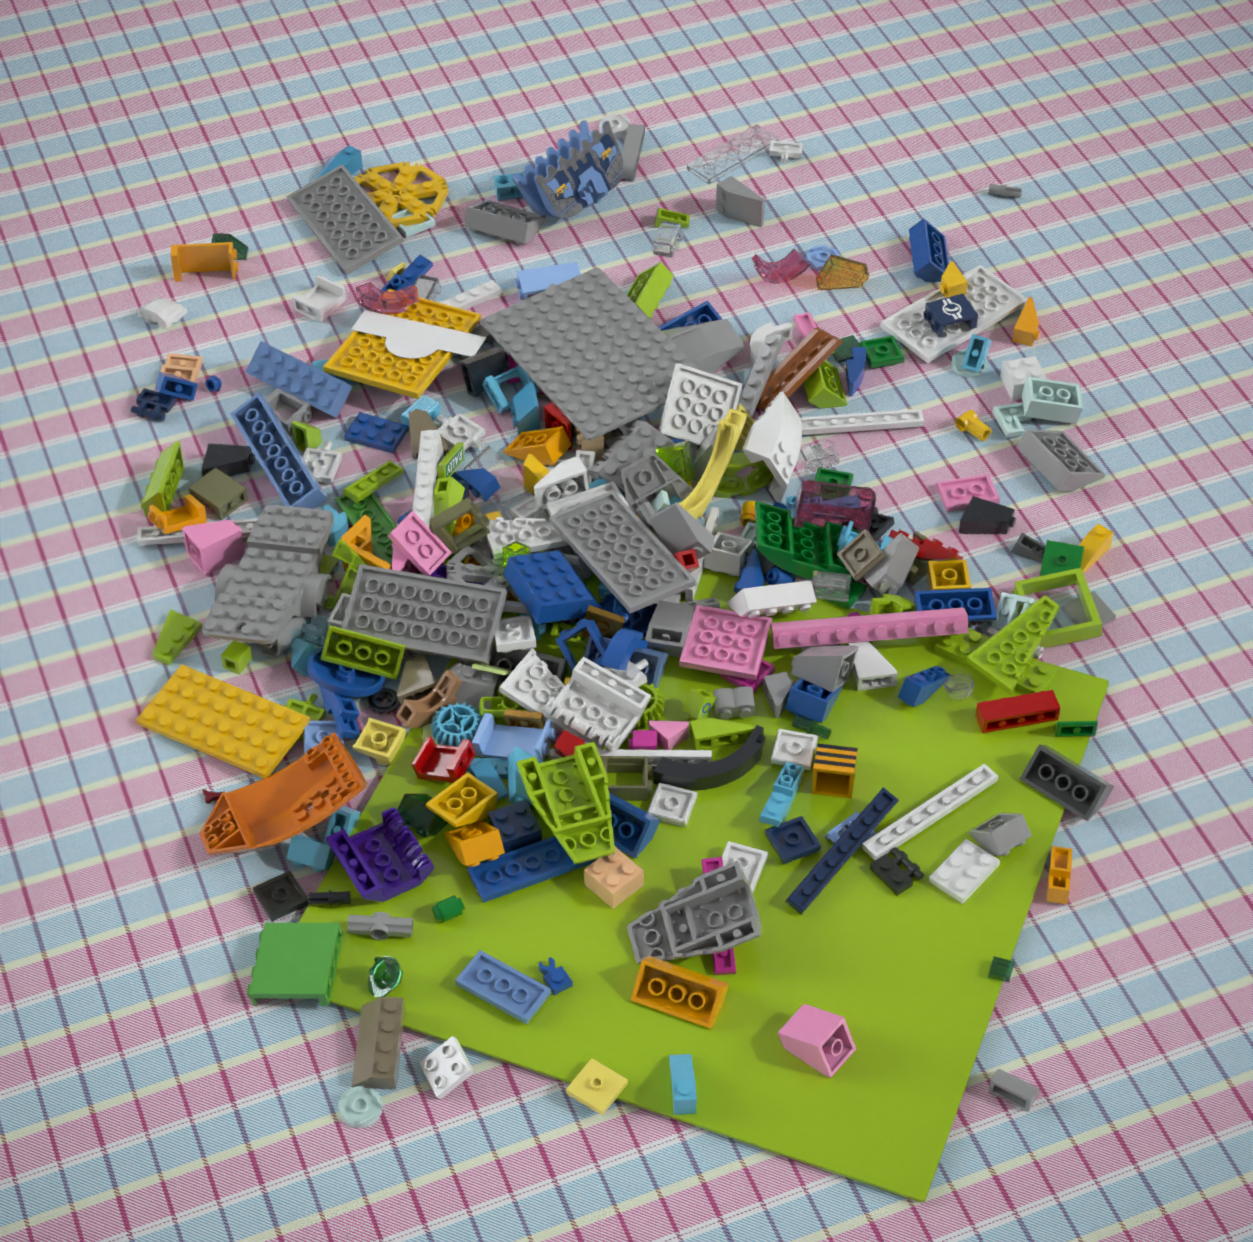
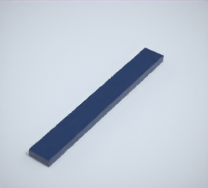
[785,787,899,915]

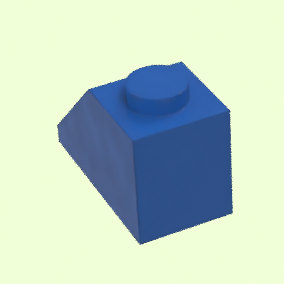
[155,371,198,400]

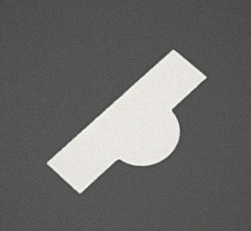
[351,310,487,358]

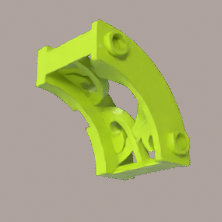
[713,452,774,498]

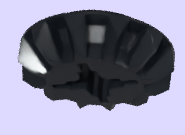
[368,688,400,715]

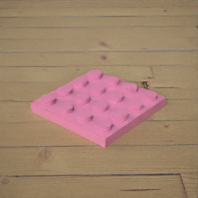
[679,605,772,680]

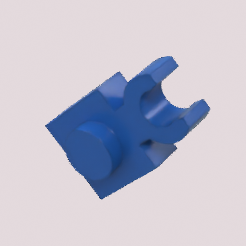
[539,957,573,995]

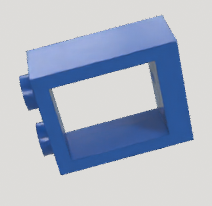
[555,619,608,672]

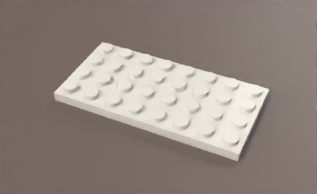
[880,265,1028,363]

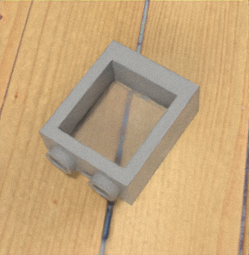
[265,388,312,437]

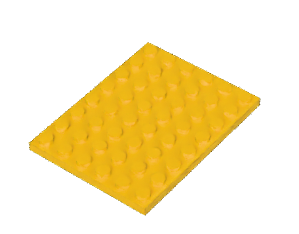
[323,289,481,399]

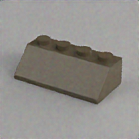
[352,997,405,1090]

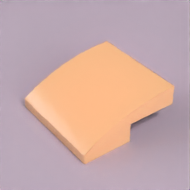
[161,353,203,382]

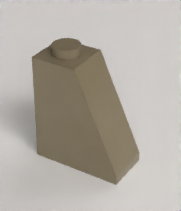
[408,409,449,459]
[397,654,436,706]

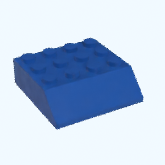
[504,551,604,624]

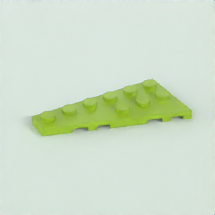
[966,595,1059,695]

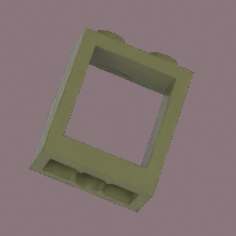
[430,497,491,555]
[600,756,652,801]

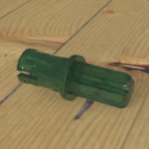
[792,715,832,739]

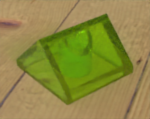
[656,441,695,484]

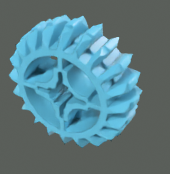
[431,702,482,747]

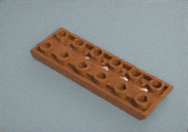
[756,328,843,412]

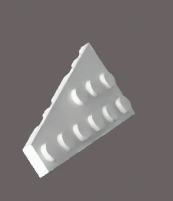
[485,517,569,559]
[499,648,605,750]

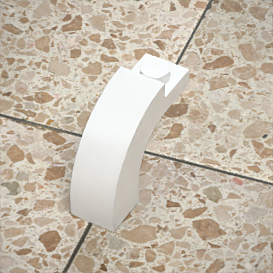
[750,322,793,366]

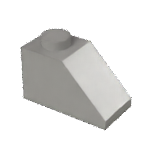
[763,672,794,718]

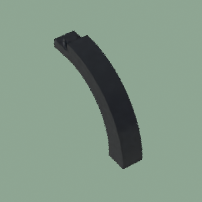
[653,725,765,791]

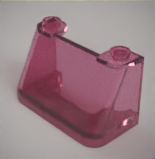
[793,480,876,534]

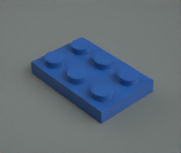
[344,412,408,454]

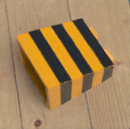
[811,743,858,799]

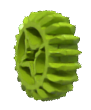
[635,682,665,729]

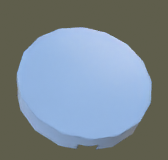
[806,245,840,272]

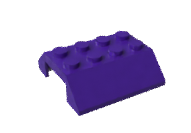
[325,807,434,902]

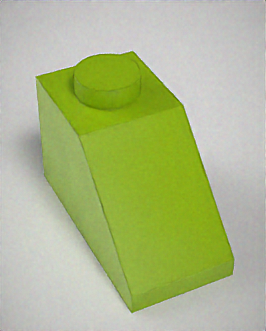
[291,421,322,453]

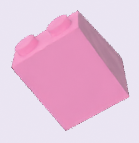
[182,519,245,575]
[778,1004,856,1078]

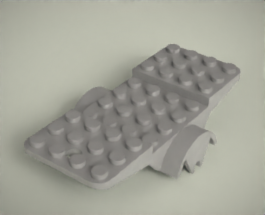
[202,504,334,644]

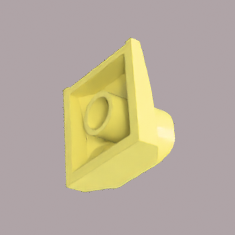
[352,718,406,765]

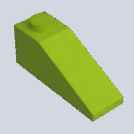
[690,718,754,750]

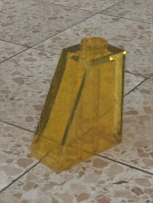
[815,254,869,290]

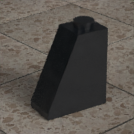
[460,348,508,397]
[201,443,255,477]
[959,496,1016,534]

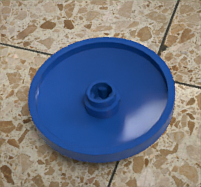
[307,648,385,697]

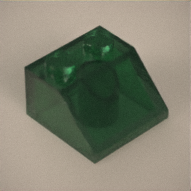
[397,794,448,837]

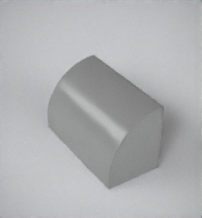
[988,1069,1040,1112]

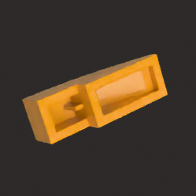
[1046,846,1072,904]

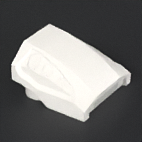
[137,298,187,329]

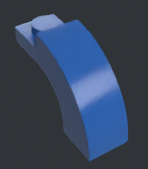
[601,628,648,670]

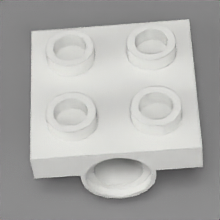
[419,1036,474,1099]

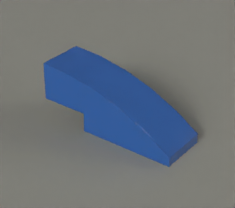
[846,347,866,396]

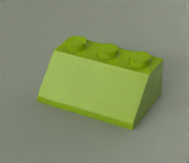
[804,360,848,409]

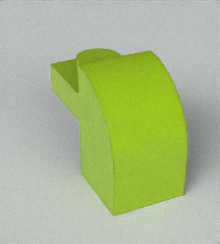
[869,594,916,615]

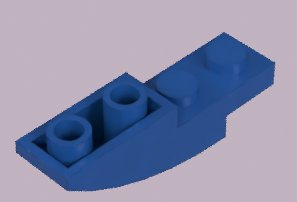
[374,254,434,301]
[319,686,361,740]

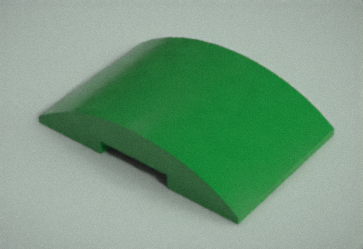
[755,501,864,582]

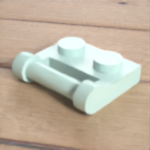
[991,592,1035,630]

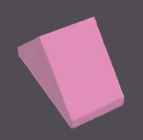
[649,721,689,750]

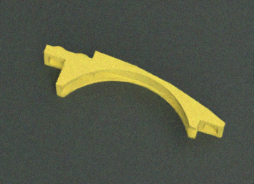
[678,408,747,520]

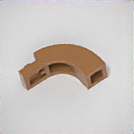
[396,670,462,728]

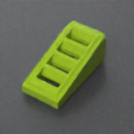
[654,208,690,228]
[551,621,588,649]

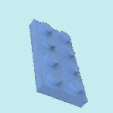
[455,950,551,1025]

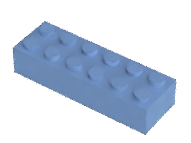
[245,341,353,418]

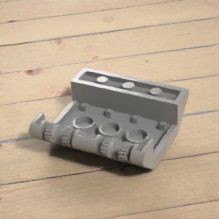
[588,420,688,505]

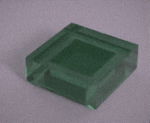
[988,956,1015,983]

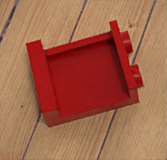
[412,737,476,783]

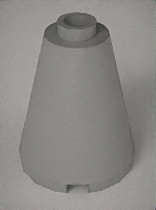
[255,616,306,659]

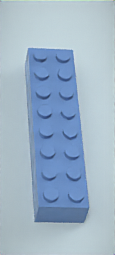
[230,393,328,509]

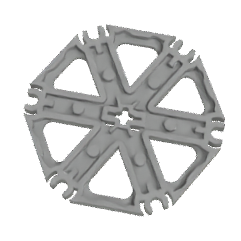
[446,544,543,614]

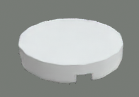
[599,114,630,138]

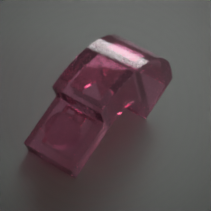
[751,248,811,284]
[355,282,419,314]

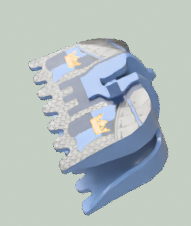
[512,120,623,218]

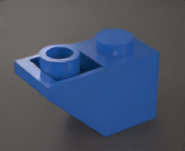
[456,468,501,502]

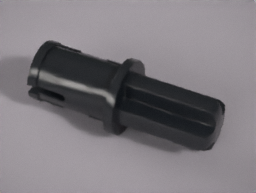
[308,890,351,907]

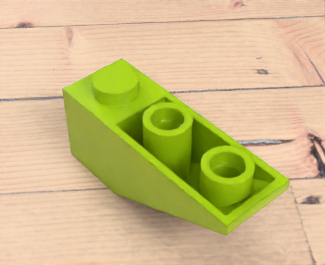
[433,477,465,536]

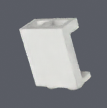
[292,275,346,323]

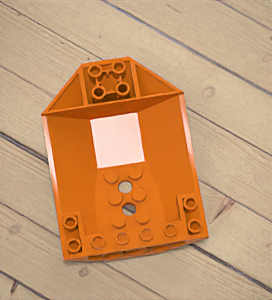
[199,732,368,855]

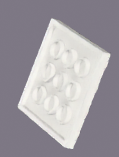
[659,363,742,447]

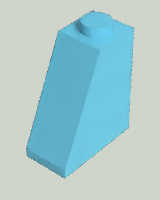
[507,746,544,807]

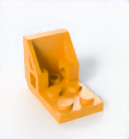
[341,515,392,571]

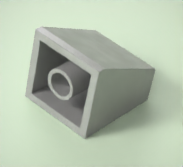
[791,646,859,692]

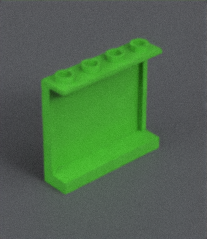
[247,923,343,1006]

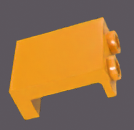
[148,494,207,534]

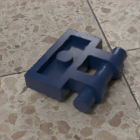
[131,388,177,421]

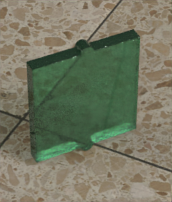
[831,335,860,363]

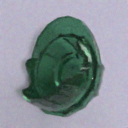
[368,956,403,998]

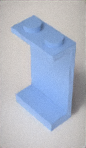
[515,262,581,300]
[472,713,556,761]

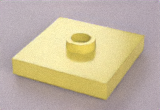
[566,1058,628,1116]

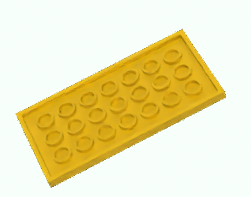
[136,664,311,778]

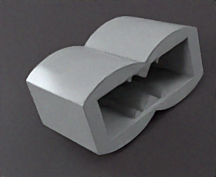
[713,687,755,720]

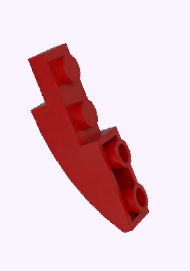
[888,529,963,561]

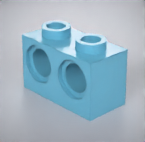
[494,172,524,201]

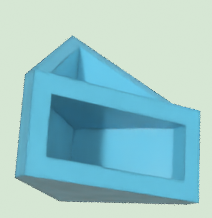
[291,637,318,677]

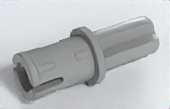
[988,184,1022,198]

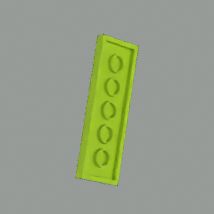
[935,628,1057,694]

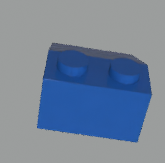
[785,678,844,723]

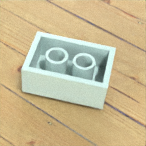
[1021,377,1083,424]

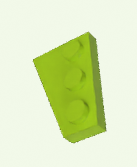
[152,609,202,666]

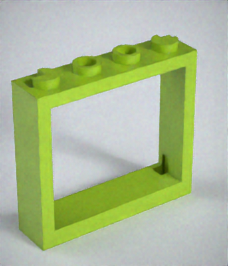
[1012,568,1102,648]

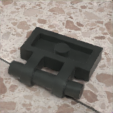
[870,847,924,896]

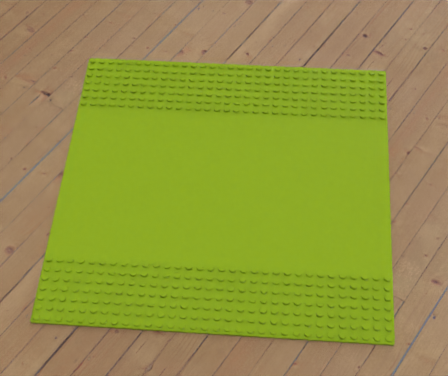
[298,550,1109,1203]

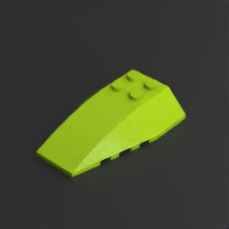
[516,742,615,864]

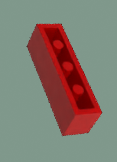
[975,690,1061,734]

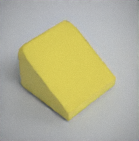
[386,262,405,281]

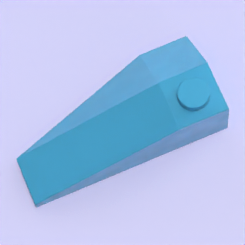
[315,145,363,180]

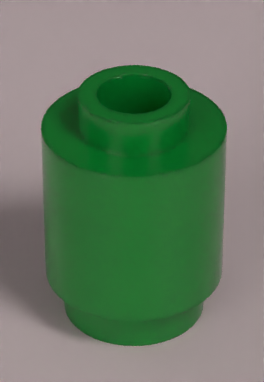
[432,895,465,923]

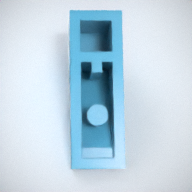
[669,1054,697,1115]

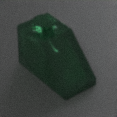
[211,233,249,260]

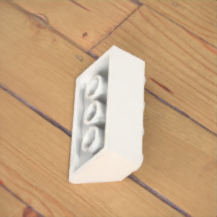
[728,580,817,618]

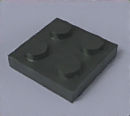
[253,871,309,922]

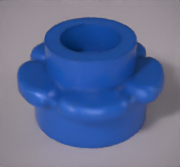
[205,375,222,392]

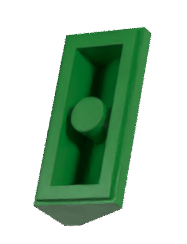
[1054,721,1098,737]

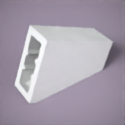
[848,641,897,691]

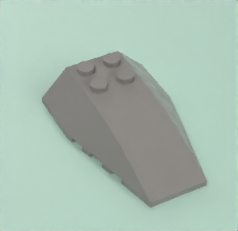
[627,861,762,965]

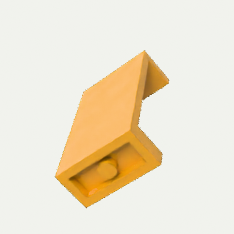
[170,242,239,282]

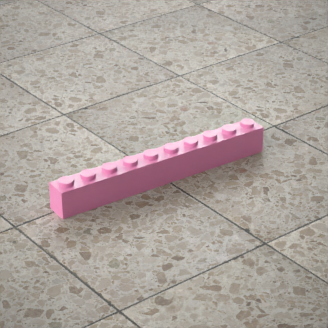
[771,608,968,649]

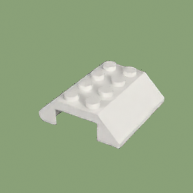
[543,657,651,751]

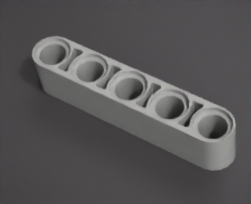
[621,124,645,180]

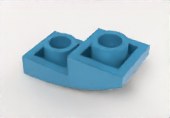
[470,759,509,801]

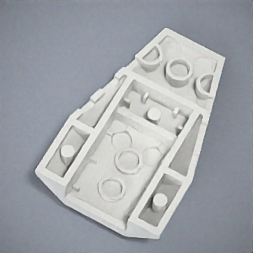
[742,392,802,503]

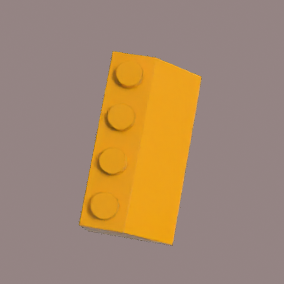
[631,956,729,1029]

